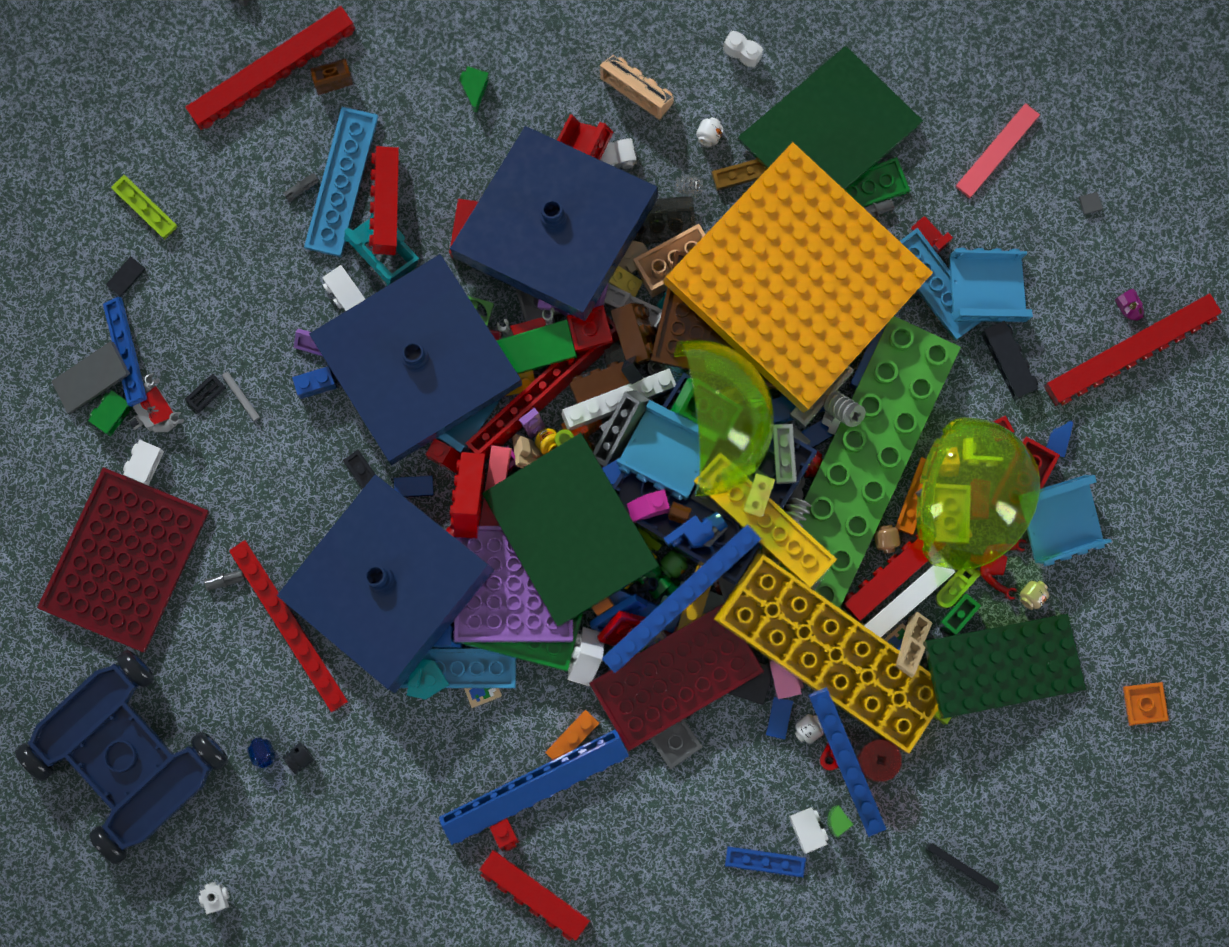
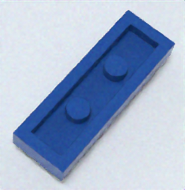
[590,594,648,632]

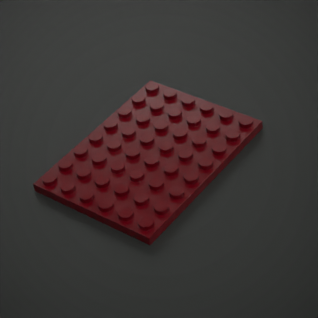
[37,467,209,653]

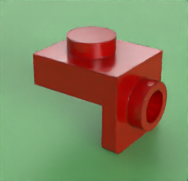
[489,818,519,852]

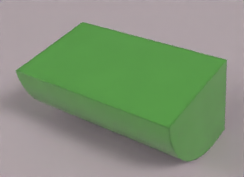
[827,805,853,837]

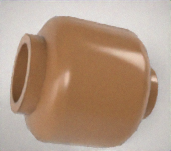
[874,524,901,554]

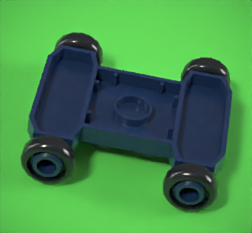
[15,650,228,865]

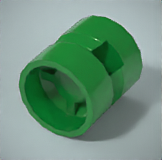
[637,567,673,600]

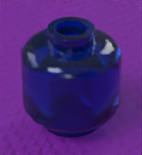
[247,737,276,768]

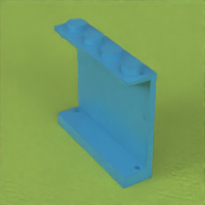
[949,248,1033,322]
[617,400,719,500]
[1018,475,1112,566]

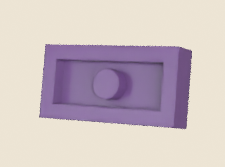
[294,329,322,356]
[519,408,545,439]

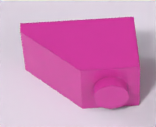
[627,490,670,522]

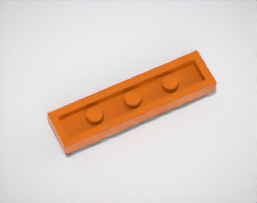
[895,457,939,536]

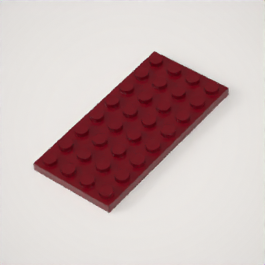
[589,603,764,751]

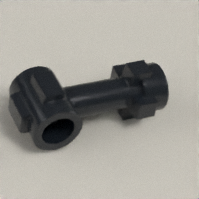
[628,577,658,598]

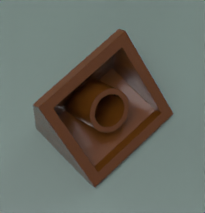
[310,58,354,95]

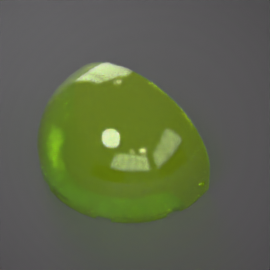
[674,340,774,496]
[916,417,1040,570]

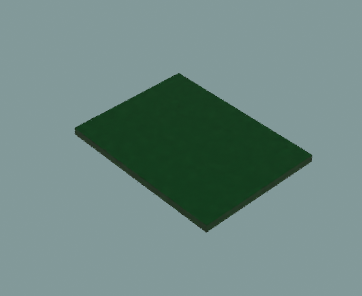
[737,45,923,190]
[482,433,659,627]

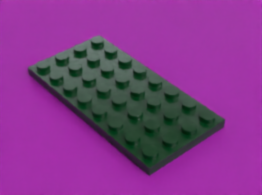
[923,614,1086,719]

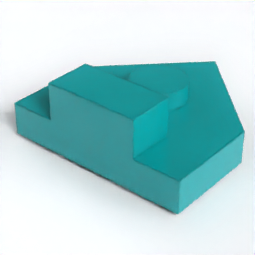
[407,659,449,700]

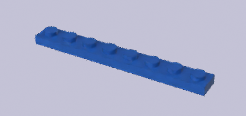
[808,687,886,837]

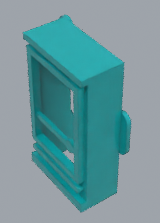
[344,213,419,286]

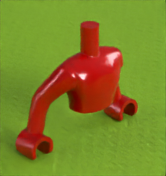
[969,539,1027,600]

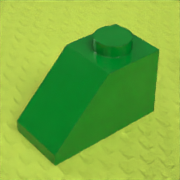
[460,66,489,112]

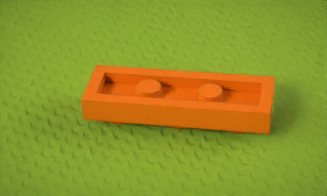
[545,710,599,760]

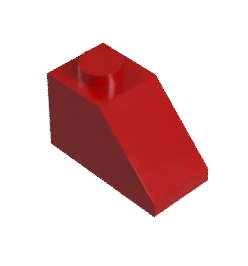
[425,439,461,474]

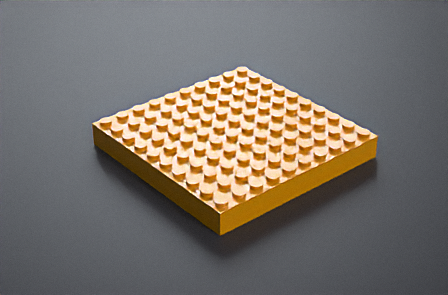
[662,142,933,413]

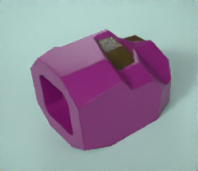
[1115,288,1144,321]

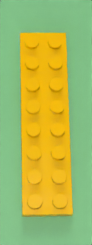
[694,453,837,588]

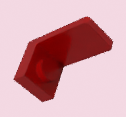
[911,216,953,254]

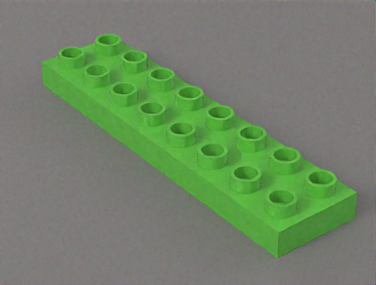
[774,316,961,609]

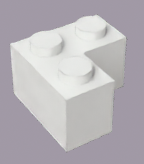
[567,627,604,687]

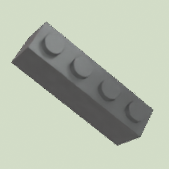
[593,390,650,467]

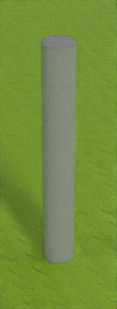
[222,372,260,422]

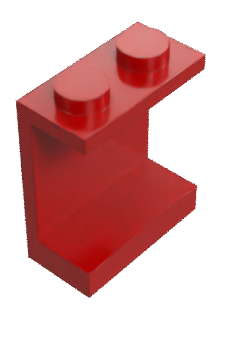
[557,114,614,160]

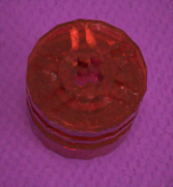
[857,740,902,782]

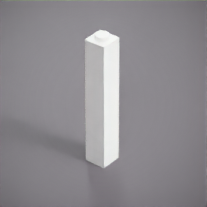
[864,558,955,638]

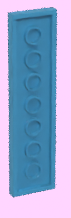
[304,107,379,257]

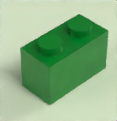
[88,390,133,437]
[938,593,981,636]

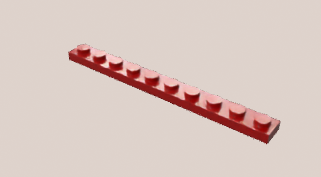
[229,540,349,712]

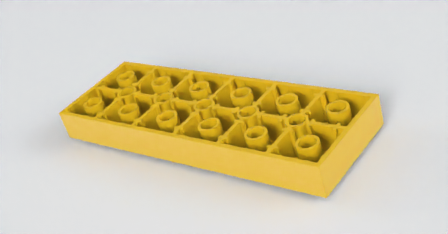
[714,554,938,754]

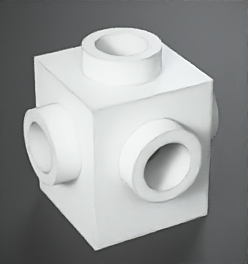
[199,882,229,914]

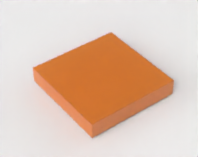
[1123,682,1169,726]

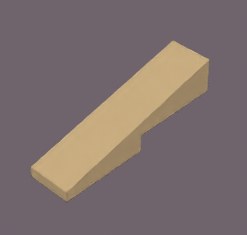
[896,612,932,678]

